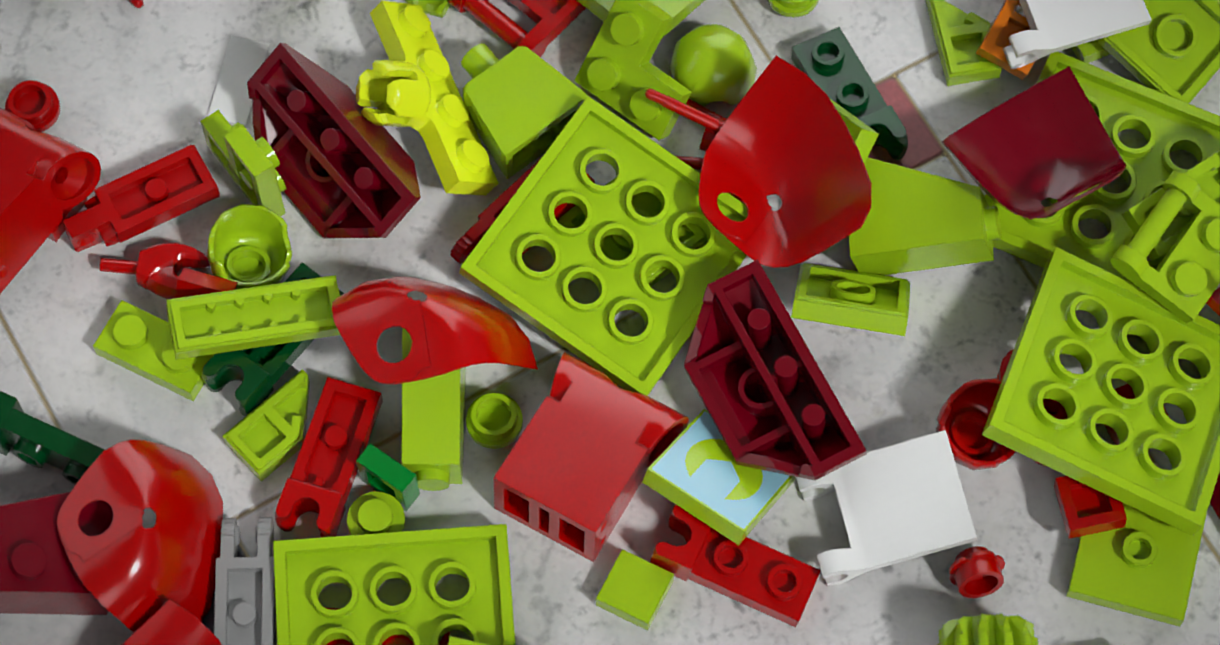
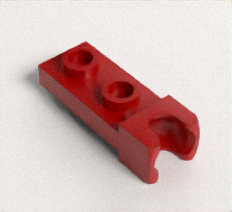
[275,377,383,537]
[650,505,821,628]

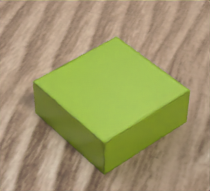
[596,549,674,631]

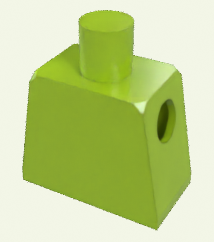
[461,43,587,179]

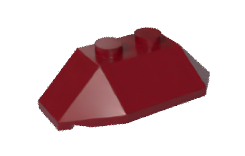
[247,43,421,239]
[684,259,867,480]

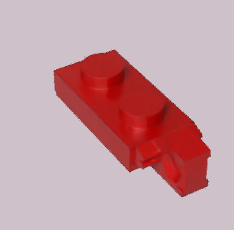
[63,144,220,252]

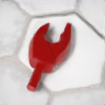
[99,243,210,299]

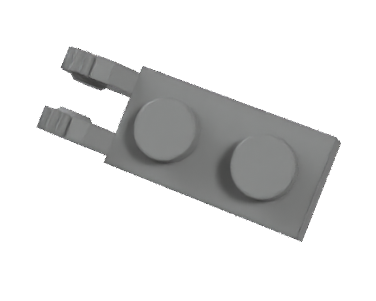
[214,517,276,645]

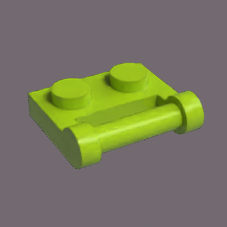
[1110,170,1220,323]

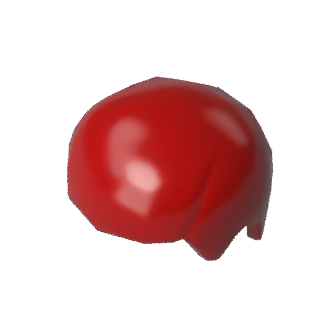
[936,378,1016,470]

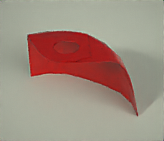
[698,55,872,268]
[332,277,538,385]
[57,439,223,633]

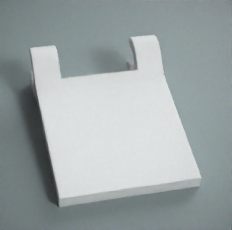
[1003,0,1151,69]
[796,430,978,586]

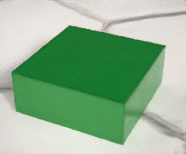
[356,443,420,512]

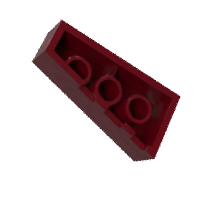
[0,491,114,615]

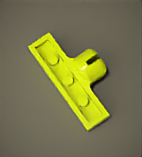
[356,0,499,196]

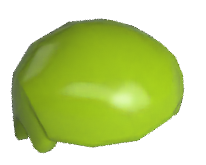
[669,24,757,106]
[207,204,292,289]

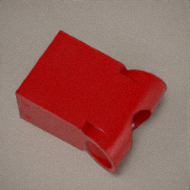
[0,108,101,294]
[493,352,689,562]

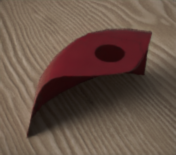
[942,66,1127,219]

